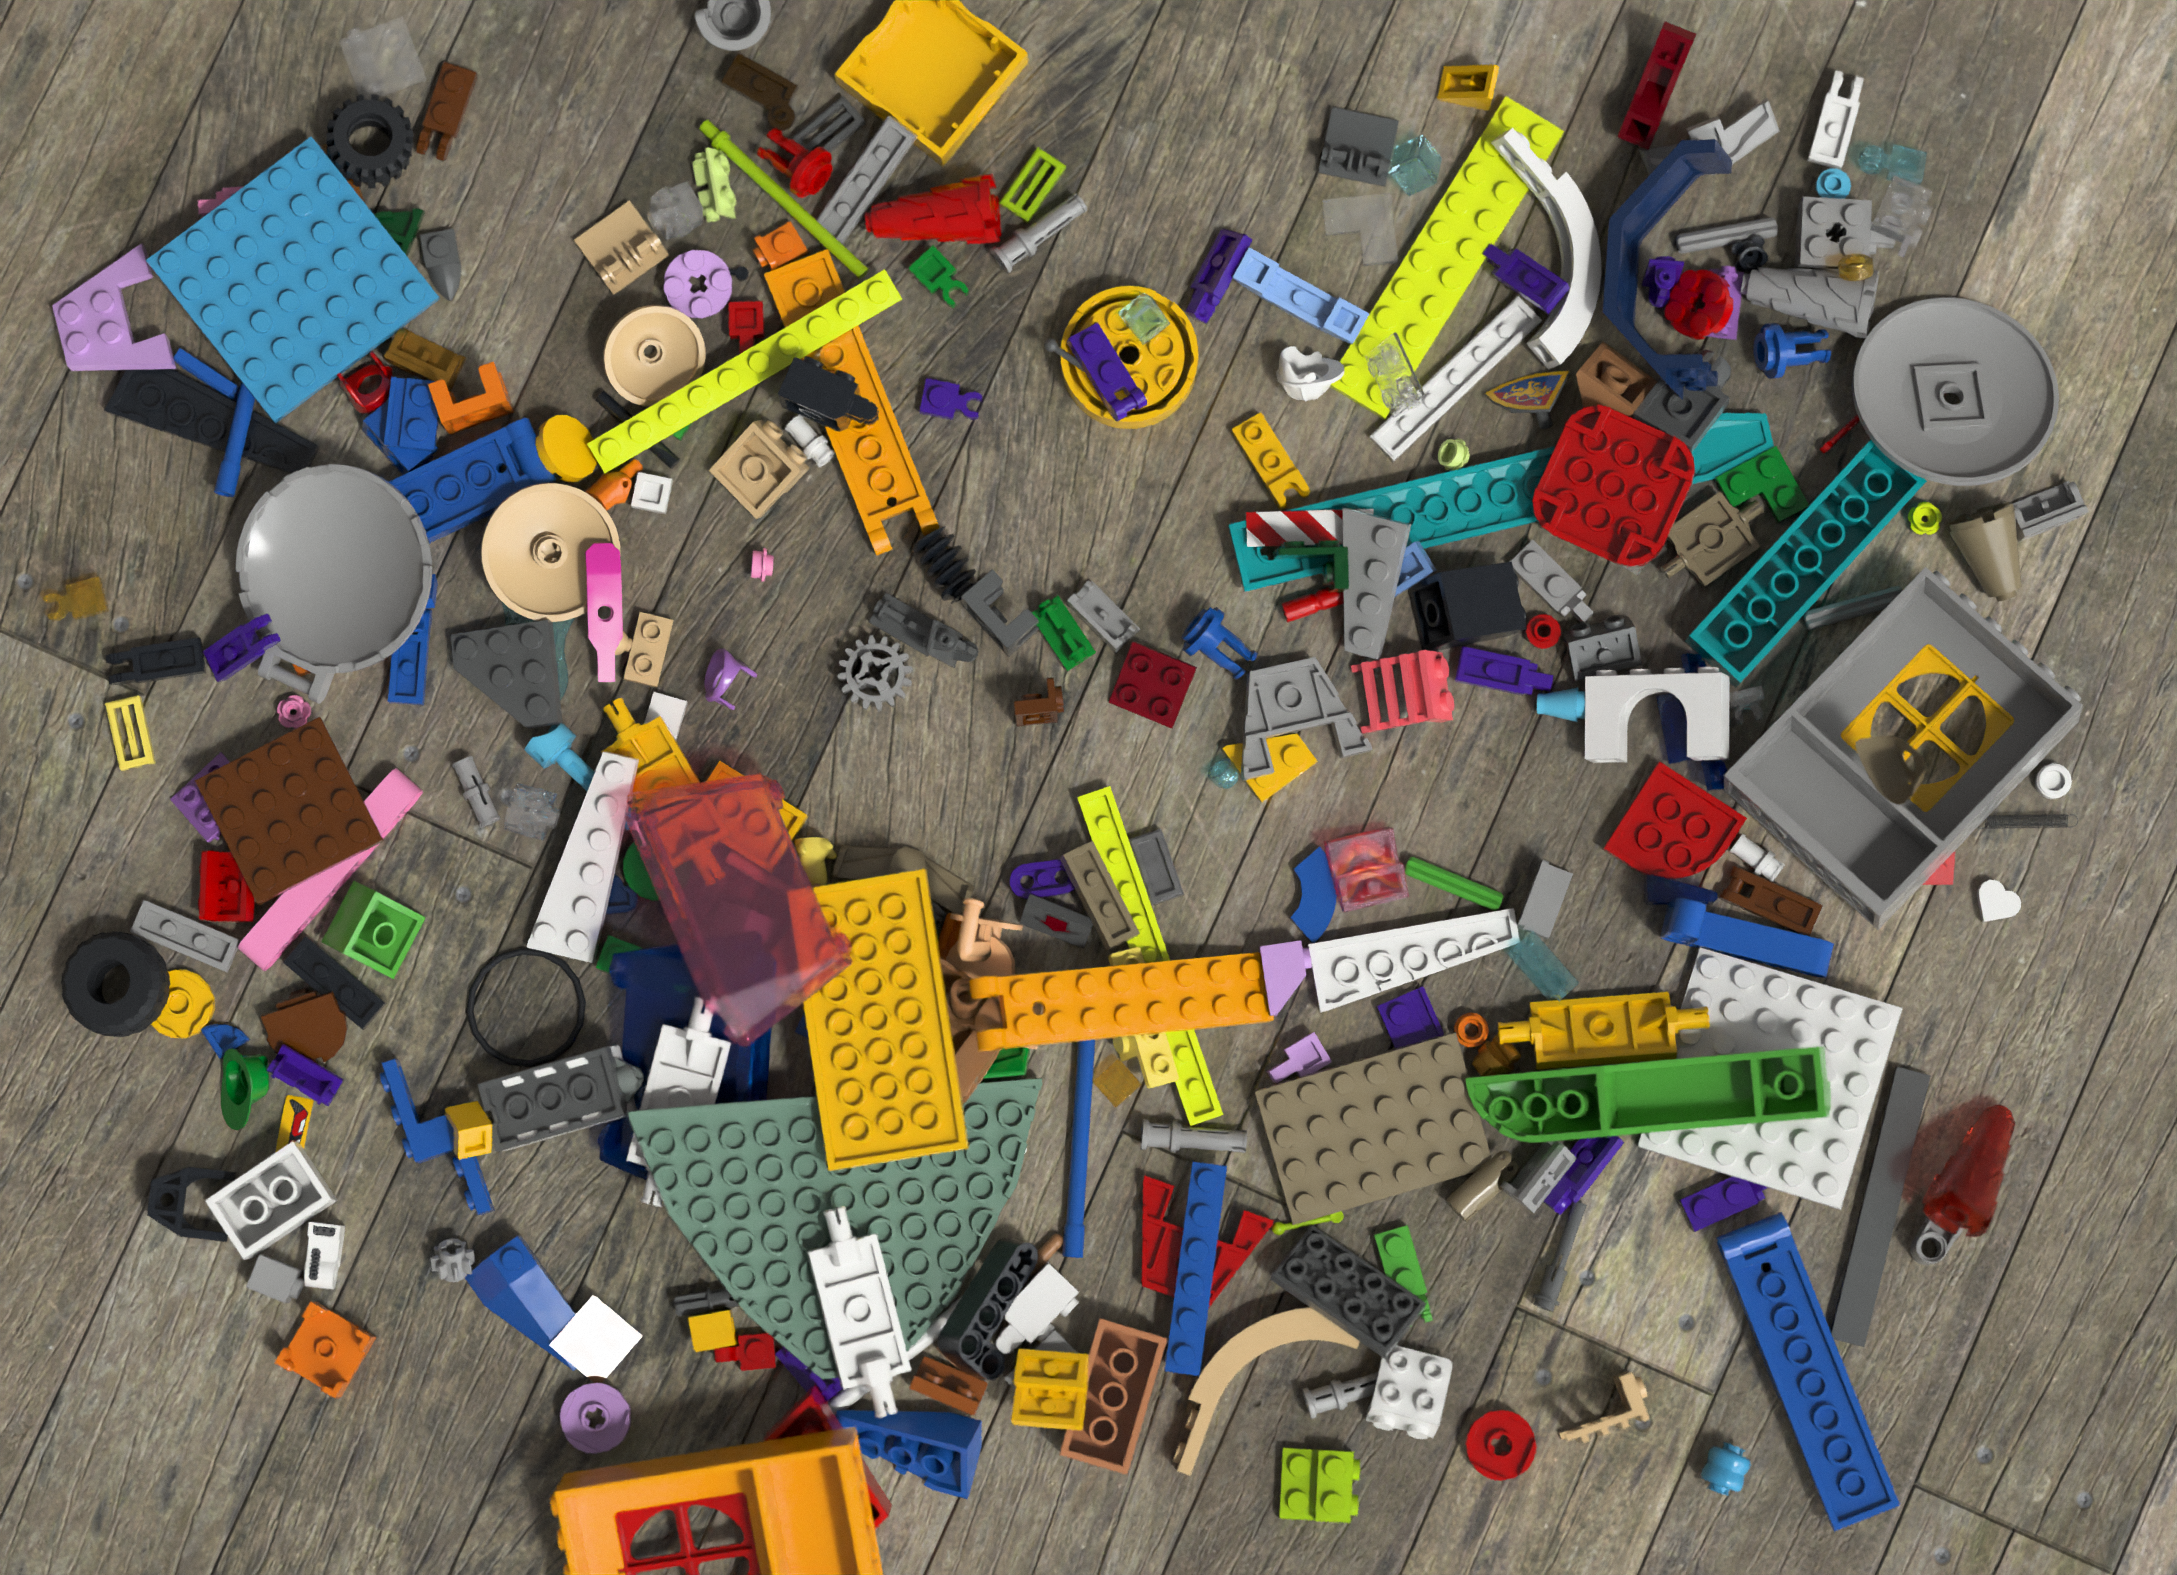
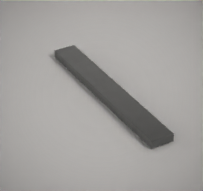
[1830,1067,1931,1347]

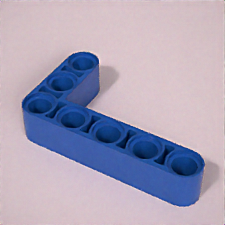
[1660,898,1834,978]

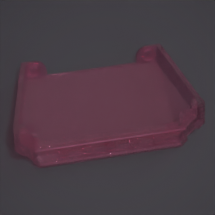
[626,774,853,1047]

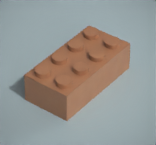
[1059,1319,1167,1475]

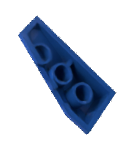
[465,1236,577,1371]
[835,1410,982,1499]

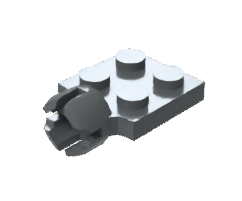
[1633,350,1731,453]

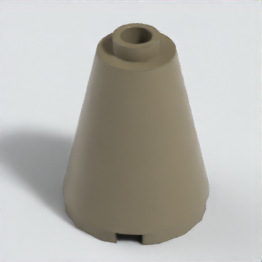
[1946,502,2022,602]

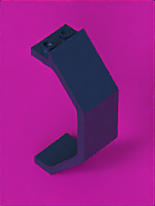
[1603,139,1732,400]

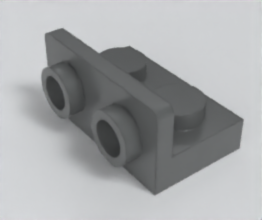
[1562,615,1642,681]

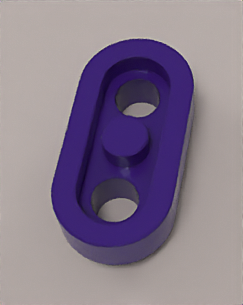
[1010,859,1075,900]

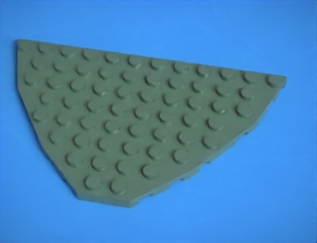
[627,1078,1042,1379]

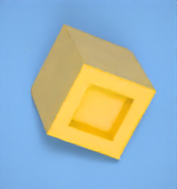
[445,1101,492,1160]
[688,1310,738,1352]

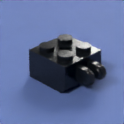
[777,356,879,432]

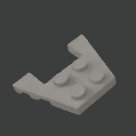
[1241,657,1372,781]

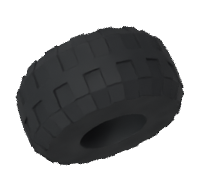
[61,931,170,1037]

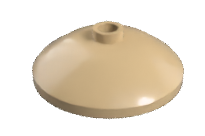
[603,305,706,407]

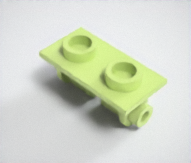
[692,147,736,222]

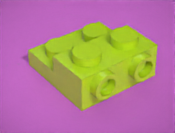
[1279,1448,1360,1523]

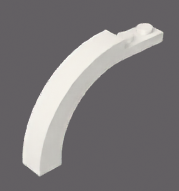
[1492,128,1601,369]

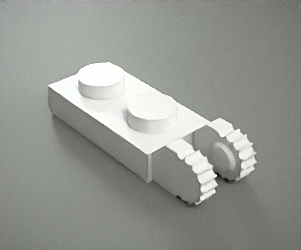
[1807,70,1864,170]

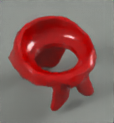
[337,351,393,414]

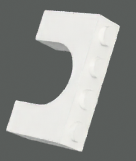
[1585,667,1729,763]

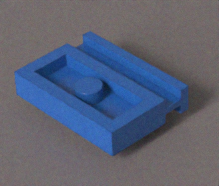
[384,376,439,452]

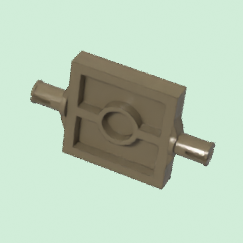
[1660,491,1764,588]

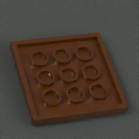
[195,717,384,905]

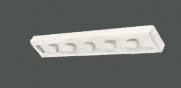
[1369,296,1542,462]

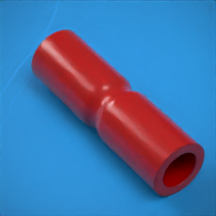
[1281,587,1344,623]

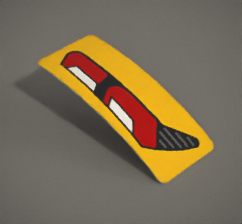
[275,1095,314,1153]

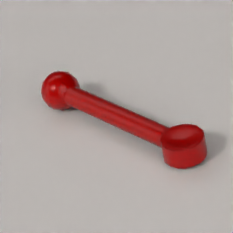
[1819,414,1860,454]

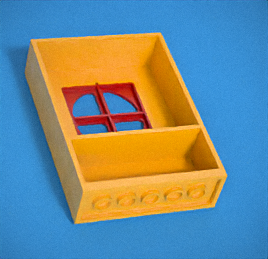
[551,1427,883,1575]

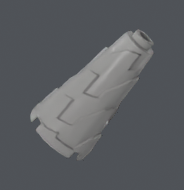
[1741,267,1879,338]

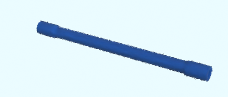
[214,382,255,497]
[1062,1040,1095,1258]

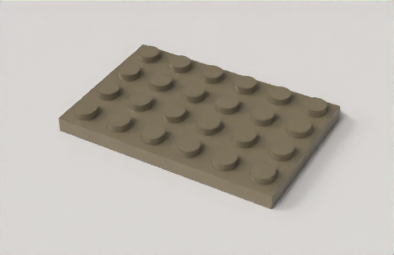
[1254,1031,1492,1225]

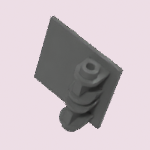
[1318,107,1399,187]

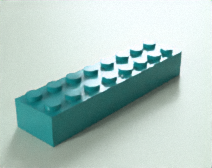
[1685,440,1927,688]

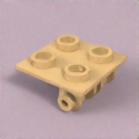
[574,200,669,295]

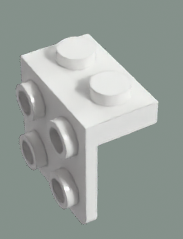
[1365,1346,1453,1439]

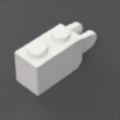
[995,1263,1079,1355]

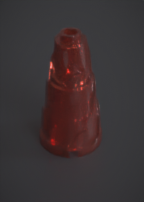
[1922,1105,2015,1237]

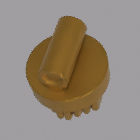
[1472,1034,1521,1077]

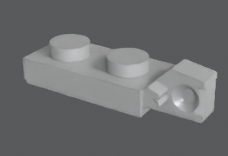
[1510,539,1594,623]

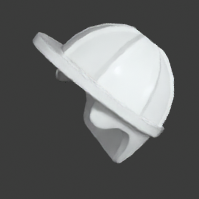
[1276,346,1345,401]

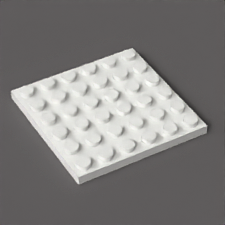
[1638,947,1902,1210]

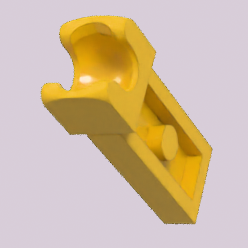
[1231,412,1310,511]

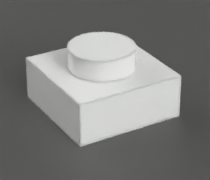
[631,472,673,514]

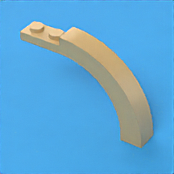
[1173,1308,1360,1476]

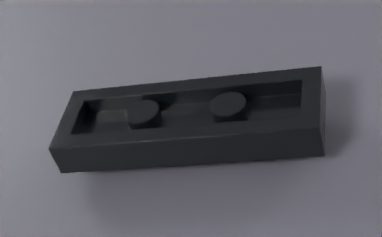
[283,936,387,1030]

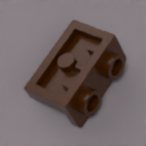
[1014,677,1064,727]

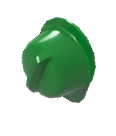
[221,1048,269,1131]

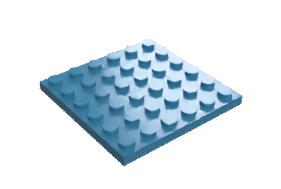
[146,136,440,424]

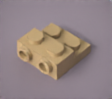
[709,419,809,519]

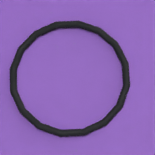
[466,948,586,1067]

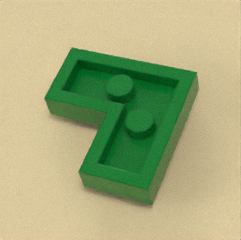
[1714,446,1809,524]

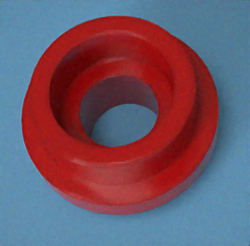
[1526,614,1561,649]

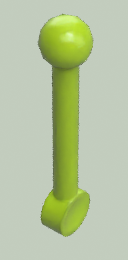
[1272,1211,1343,1235]

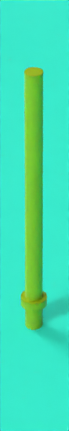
[699,120,869,279]

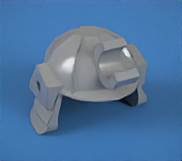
[695,0,771,51]

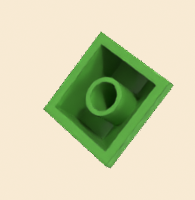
[321,881,426,979]

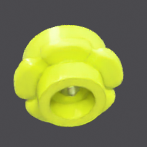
[1908,502,1942,535]

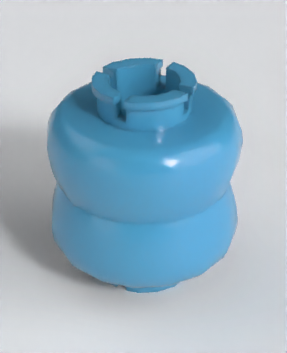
[1701,1442,1751,1496]

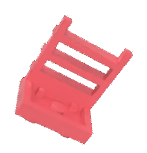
[1351,650,1454,734]

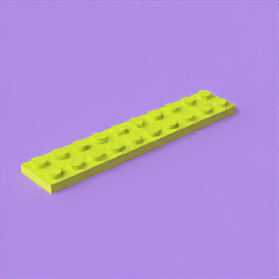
[1330,96,1564,420]

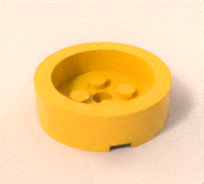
[1060,286,1198,429]

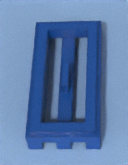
[173,348,240,401]

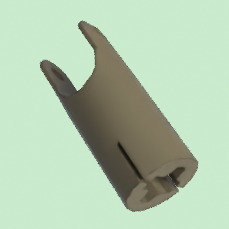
[1446,1150,1519,1223]

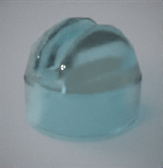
[1208,758,1239,789]

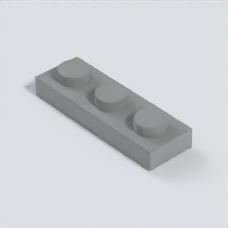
[130,900,241,973]

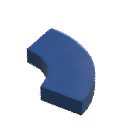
[1290,847,1337,944]

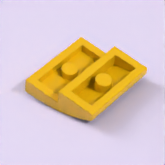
[1011,1349,1088,1430]

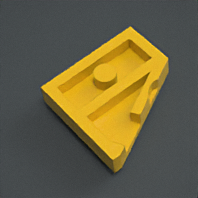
[1222,734,1318,803]

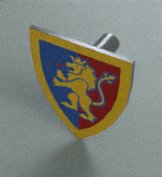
[1485,371,1570,429]

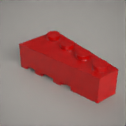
[763,1385,892,1529]

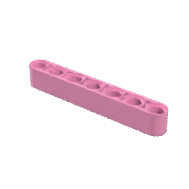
[238,768,423,971]

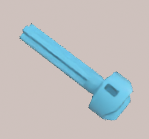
[524,724,640,830]

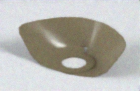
[1855,736,1926,805]

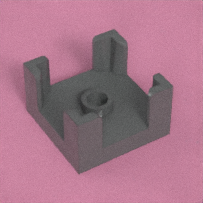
[961,569,1039,657]

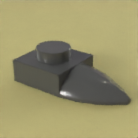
[420,229,461,301]

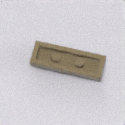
[1060,841,1140,951]

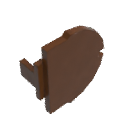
[261,987,348,1064]

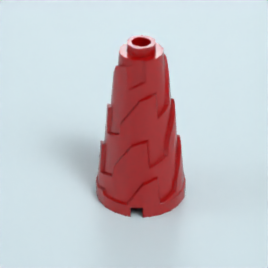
[865,173,1001,244]

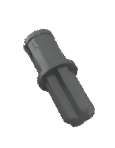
[674,1287,740,1316]

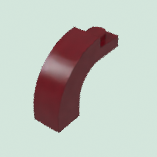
[1617,21,1696,150]

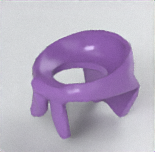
[704,648,757,710]

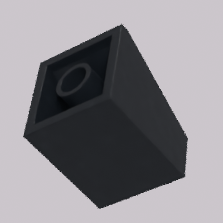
[1409,562,1527,651]

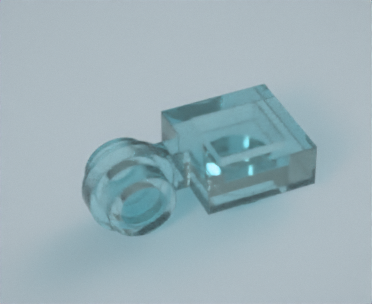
[1858,145,1927,187]

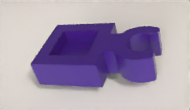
[919,378,982,420]

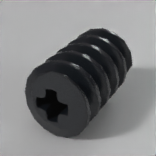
[912,526,978,604]

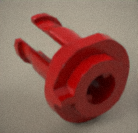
[757,128,833,198]

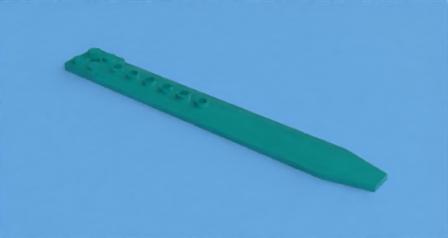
[1228,413,1774,592]

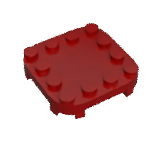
[1532,404,1695,567]

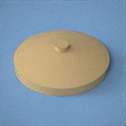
[480,482,621,622]

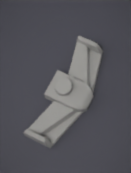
[1638,98,1780,176]

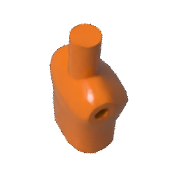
[585,459,643,511]

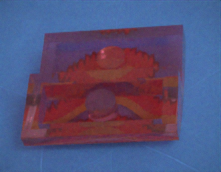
[1324,826,1409,913]

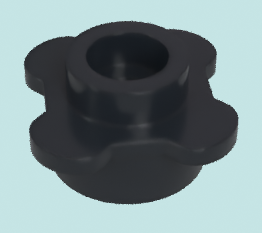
[1731,235,1768,271]

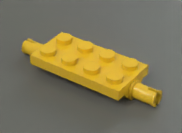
[601,698,731,887]
[1497,992,1710,1070]

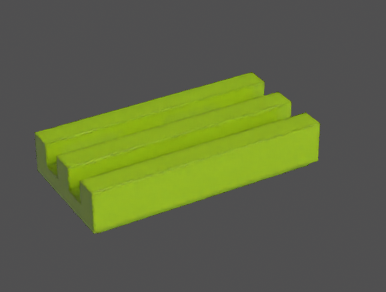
[999,147,1066,224]

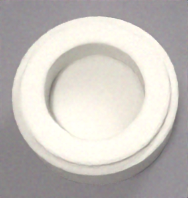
[2035,764,2072,799]

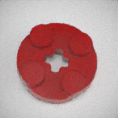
[1665,269,1734,340]
[1465,1410,1537,1481]

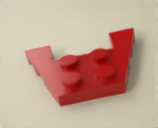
[1142,1176,1274,1309]

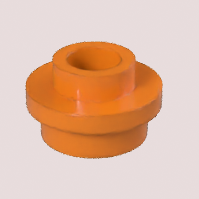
[1454,1013,1489,1048]

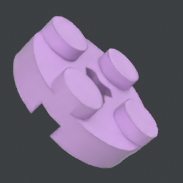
[664,250,732,318]
[560,1383,631,1454]

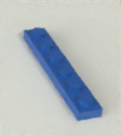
[1165,1162,1227,1376]

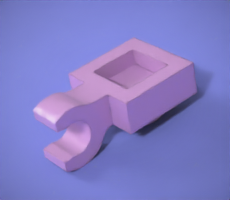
[1266,1032,1332,1083]

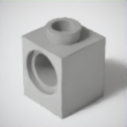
[246,1254,304,1303]

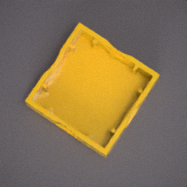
[835,0,1028,167]

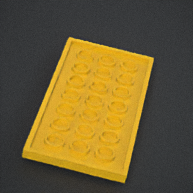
[787,869,969,1171]

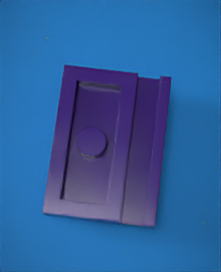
[1376,986,1444,1049]

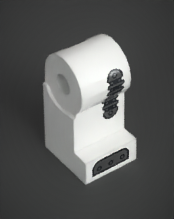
[304,1222,345,1290]

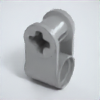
[1910,1197,1970,1265]

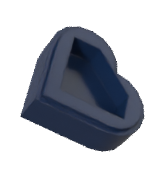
[606,874,639,915]

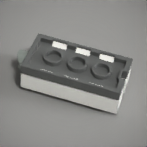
[478,1046,644,1152]

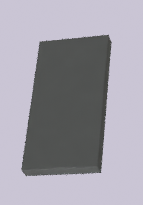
[1270,1225,1426,1359]

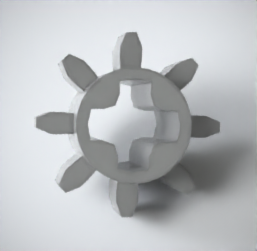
[430,1238,475,1282]

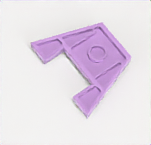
[52,243,176,371]

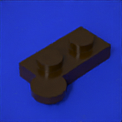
[721,52,799,131]

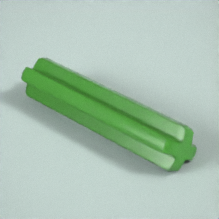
[1404,857,1503,911]

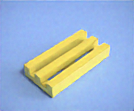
[105,695,156,771]

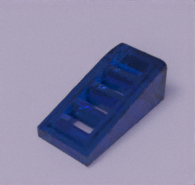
[1644,874,1717,905]

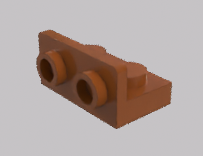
[909,1357,988,1416]

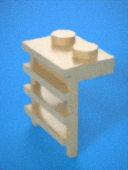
[1559,1372,1650,1443]

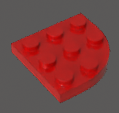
[1602,761,1747,879]

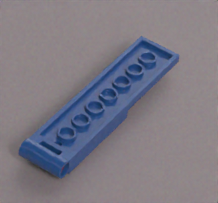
[389,418,556,544]
[1716,1212,1900,1531]

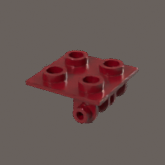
[1109,641,1197,729]

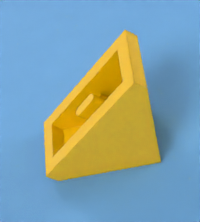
[1437,64,1499,111]

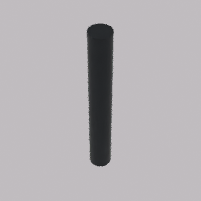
[595,391,680,469]

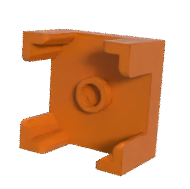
[428,361,515,435]
[274,1302,377,1398]

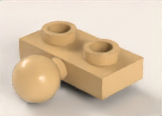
[615,612,673,688]

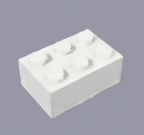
[205,1141,338,1260]

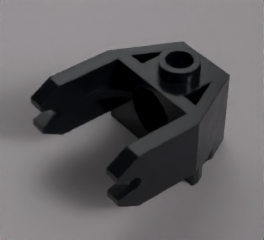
[147,1167,236,1242]

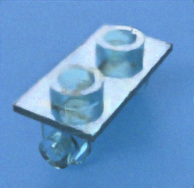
[1507,931,1579,1001]

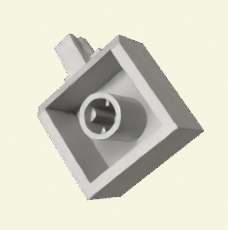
[1795,197,1895,271]

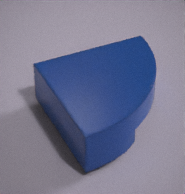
[201,1024,250,1059]

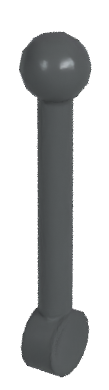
[1044,339,1084,372]

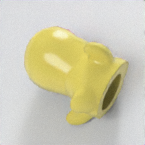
[793,837,837,890]

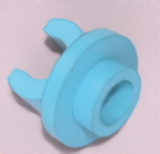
[1816,168,1851,199]

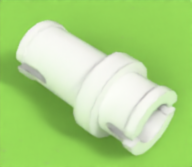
[785,415,835,467]
[1730,834,1785,882]

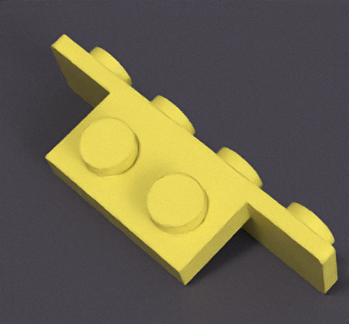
[1108,947,1179,1089]

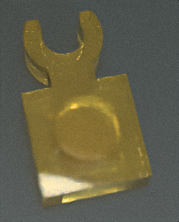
[43,576,109,621]

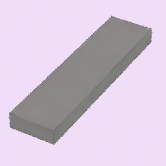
[817,116,918,244]

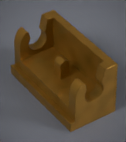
[384,328,466,391]

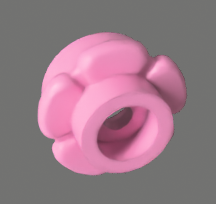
[751,548,773,582]
[277,695,311,729]

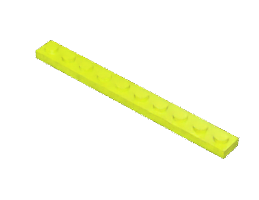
[587,269,902,473]
[1077,786,1223,1126]

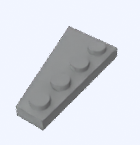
[1342,507,1411,659]

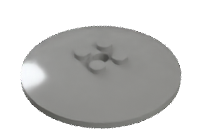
[1852,298,2059,486]

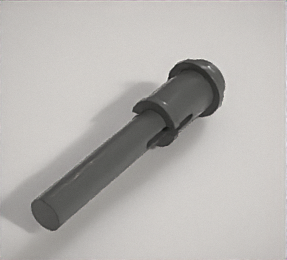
[1533,1201,1587,1312]

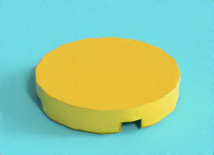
[535,415,597,482]
[151,970,215,1038]

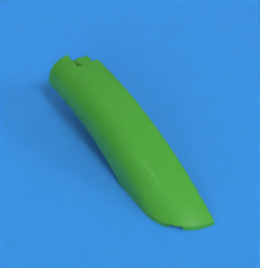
[1465,1046,1831,1142]

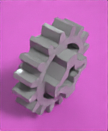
[838,635,913,711]

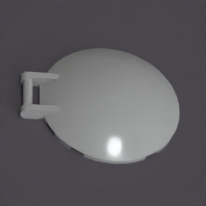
[236,464,432,704]

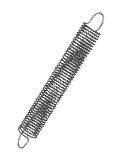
[1978,814,2078,829]

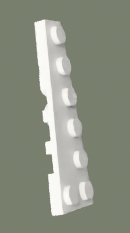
[527,751,639,963]
[1308,908,1520,1013]

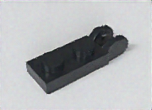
[105,638,206,685]

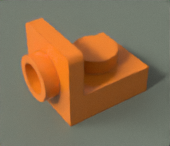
[752,221,808,271]

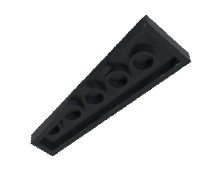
[104,369,320,474]

